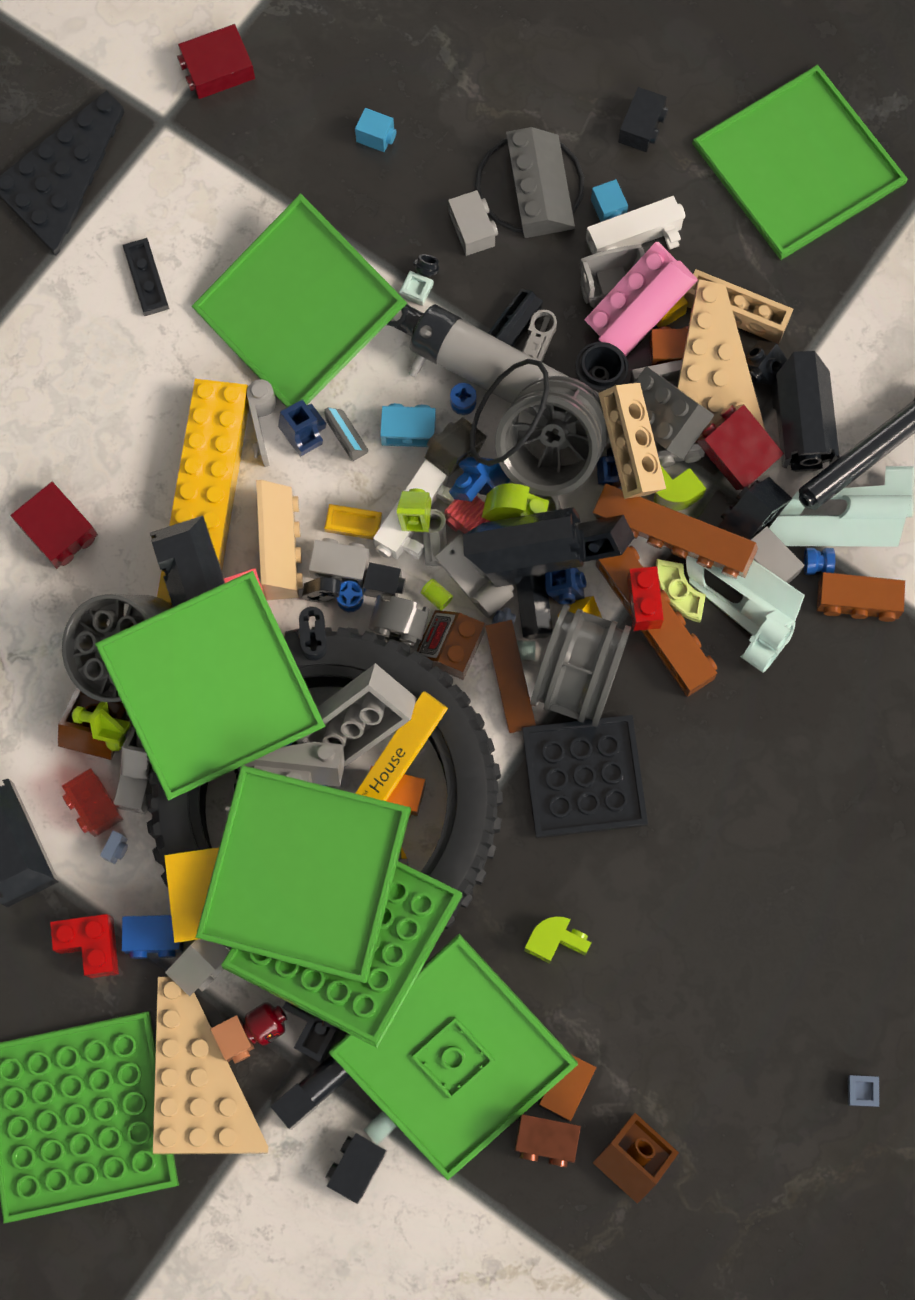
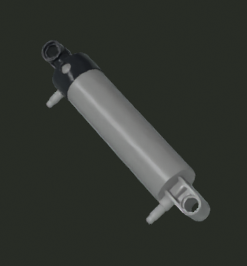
[387,304,611,460]

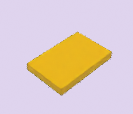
[164,847,219,943]

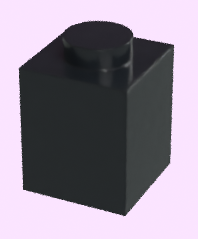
[363,562,406,601]

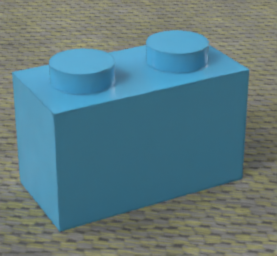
[380,403,436,448]

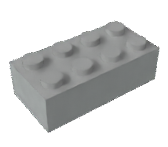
[296,663,417,768]

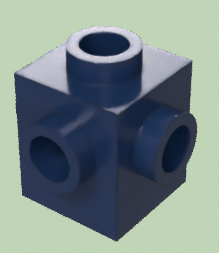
[545,568,587,605]

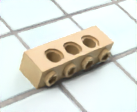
[684,269,793,344]
[598,383,666,499]

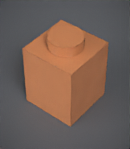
[211,1015,255,1064]

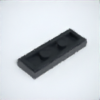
[123,238,170,316]

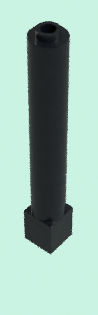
[799,398,915,510]
[270,1056,351,1130]

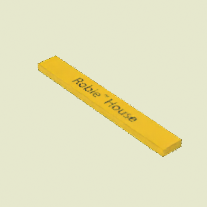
[355,692,448,801]

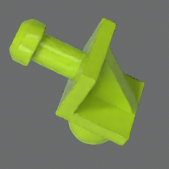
[72,701,131,751]

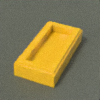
[324,504,382,540]

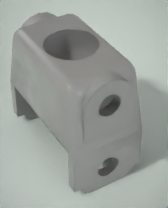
[580,244,645,308]

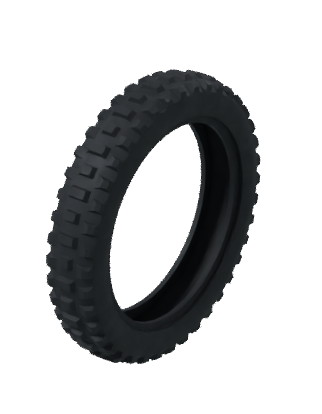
[146,627,503,949]

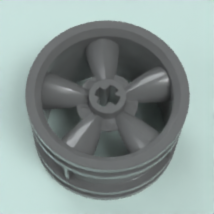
[495,376,609,496]
[530,604,631,727]

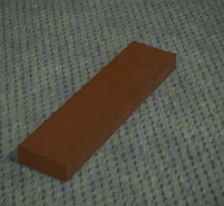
[485,619,536,733]

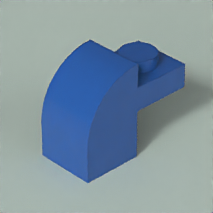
[449,456,511,502]

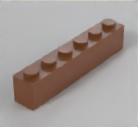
[593,484,758,579]
[596,545,717,697]

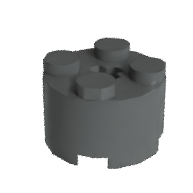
[368,595,430,647]

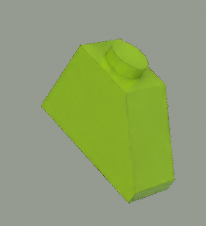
[397,488,432,532]

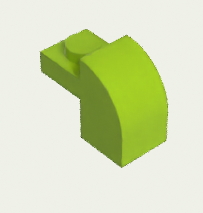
[653,465,706,511]
[482,483,549,521]
[524,917,591,964]

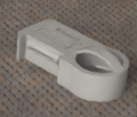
[522,309,557,362]

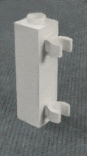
[586,196,685,254]
[373,460,455,560]

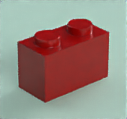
[627,566,664,631]

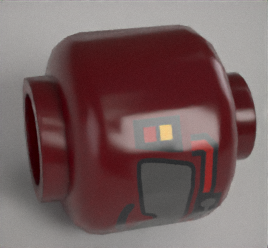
[243,1002,288,1046]

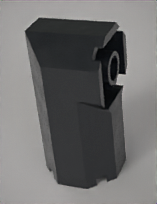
[771,351,840,472]
[463,507,586,587]
[150,516,225,607]
[0,779,59,908]

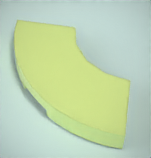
[656,559,706,623]

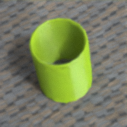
[421,579,453,610]

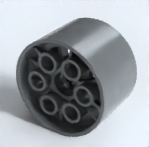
[62,594,173,702]

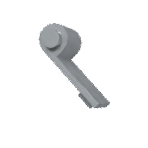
[247,379,276,467]
[434,535,514,618]

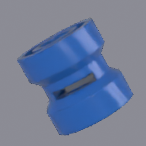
[803,548,835,575]

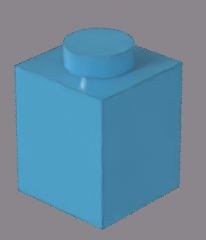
[355,108,396,152]
[591,179,628,222]

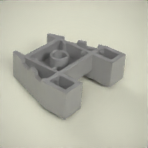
[225,742,345,817]

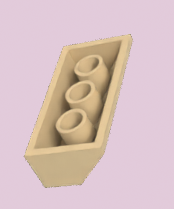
[256,480,303,600]

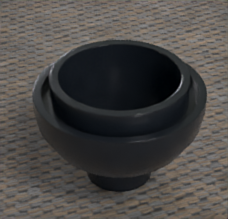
[575,342,628,393]

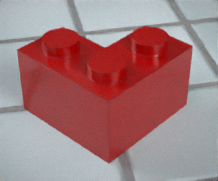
[50,914,119,978]

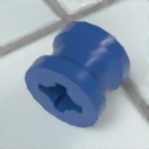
[450,383,477,415]
[336,581,364,613]

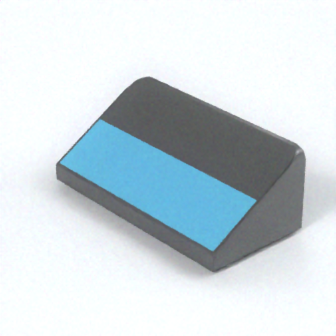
[324,407,369,461]

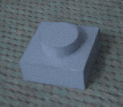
[100,831,128,864]
[848,1075,879,1107]

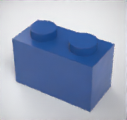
[122,915,183,959]

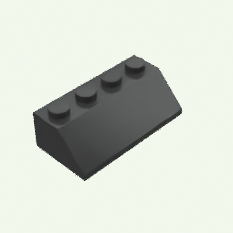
[506,127,575,238]

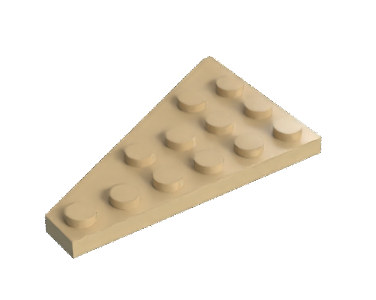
[677,279,765,444]
[153,977,268,1154]

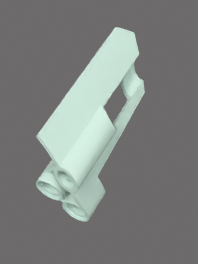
[769,466,914,547]
[686,556,804,673]

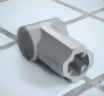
[423,509,447,566]

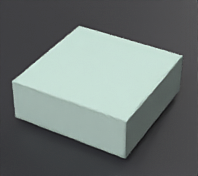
[399,271,433,306]

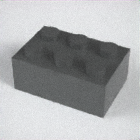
[634,366,714,459]

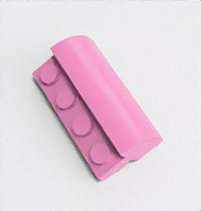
[584,242,698,356]

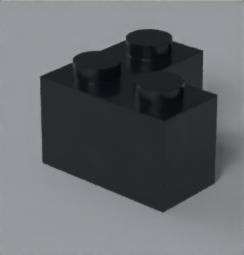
[718,477,793,540]
[282,1001,340,1063]

